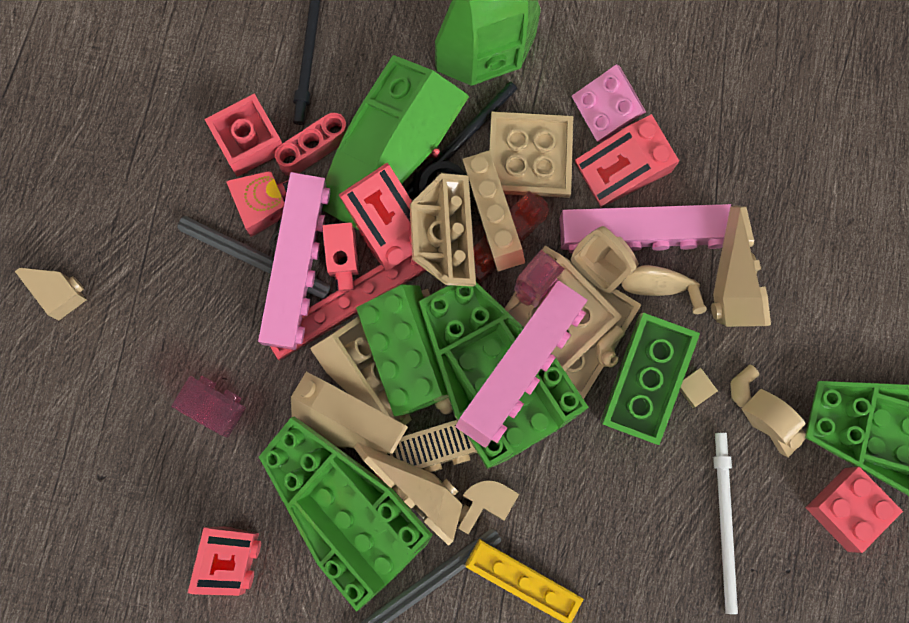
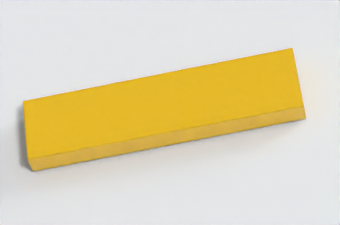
[464,539,584,623]

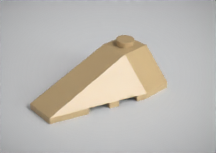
[354,443,463,545]

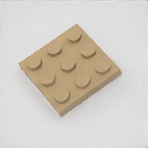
[489,112,573,198]
[504,255,622,371]

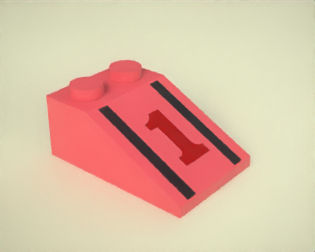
[574,114,679,208]
[339,163,412,271]
[188,526,261,596]

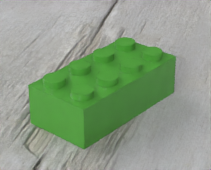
[356,284,449,416]
[600,313,700,445]

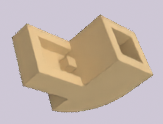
[742,389,806,457]
[458,481,519,535]

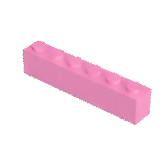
[258,172,330,350]
[559,204,731,253]
[455,280,588,448]

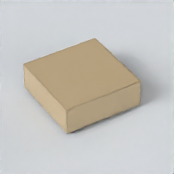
[680,368,718,408]

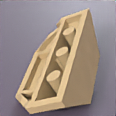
[410,173,476,286]

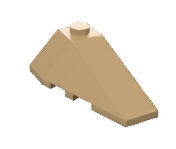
[711,206,771,327]
[310,316,412,425]
[291,372,408,454]

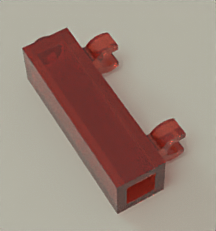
[473,191,549,285]

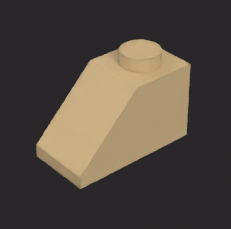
[15,268,87,321]

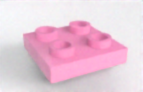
[572,64,646,143]

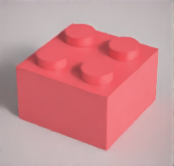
[204,93,282,177]
[805,466,903,553]

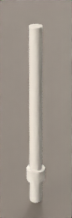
[713,433,738,614]

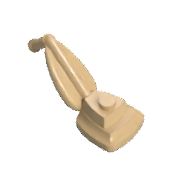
[571,226,707,314]

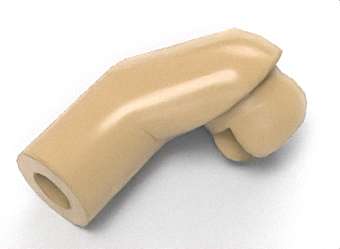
[596,325,625,367]

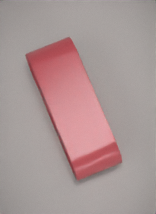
[275,113,348,176]

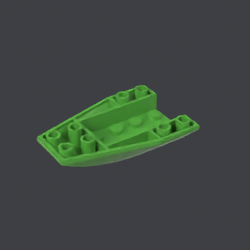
[435,0,541,86]
[322,55,469,230]
[419,282,589,469]
[805,381,909,496]
[259,417,433,612]

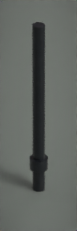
[293,0,321,125]
[405,82,517,199]

